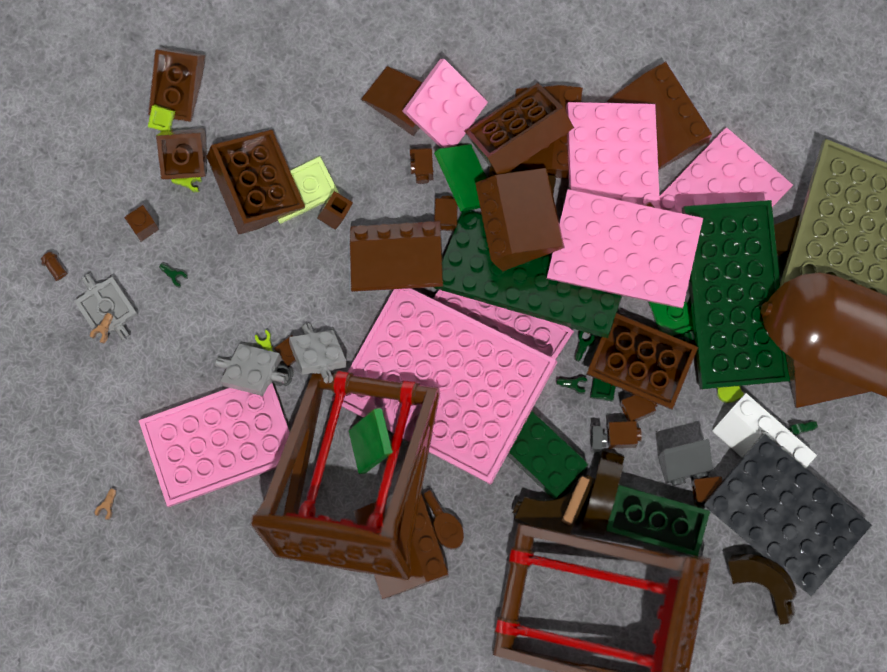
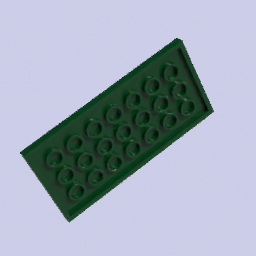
[682,200,790,389]
[434,211,623,338]

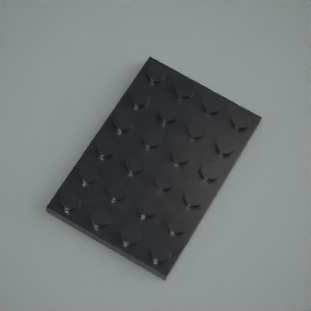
[702,433,872,597]

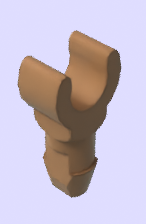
[90,313,113,344]
[95,489,116,520]

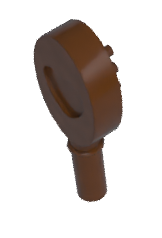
[423,490,464,550]

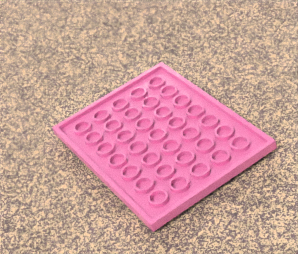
[331,288,558,485]

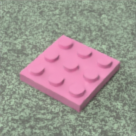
[403,59,488,148]

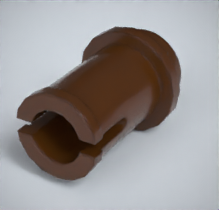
[41,251,68,281]

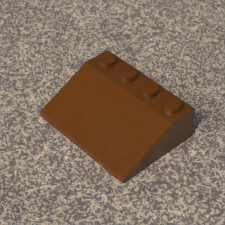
[607,62,712,170]
[464,83,574,175]
[513,85,583,179]
[206,130,305,235]
[476,168,565,271]
[350,221,443,292]
[587,314,698,410]
[786,354,871,408]
[353,494,449,600]

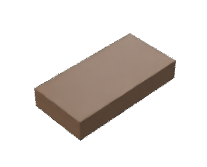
[562,477,589,526]

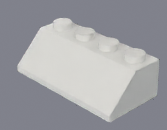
[712,393,817,468]

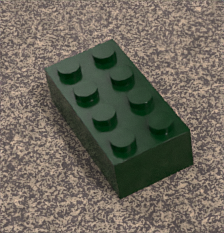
[507,411,588,500]
[606,485,710,556]

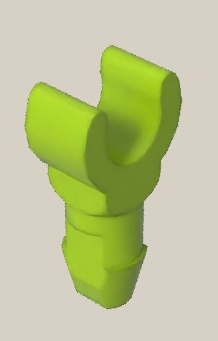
[171,177,202,193]
[255,330,273,352]

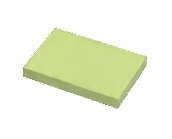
[278,156,339,224]

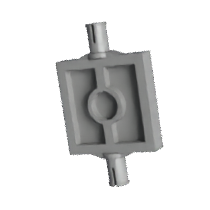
[74,274,138,341]
[289,323,346,383]
[215,344,288,396]

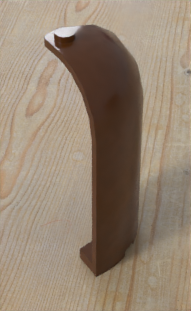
[761,273,887,397]

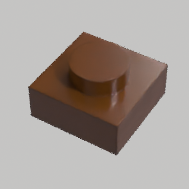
[274,335,296,367]

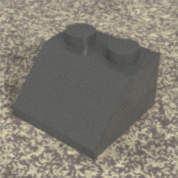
[658,439,713,486]

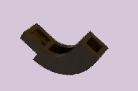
[582,451,625,536]
[728,554,797,625]

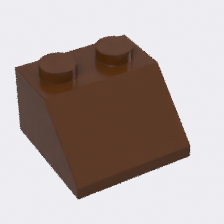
[156,128,207,180]

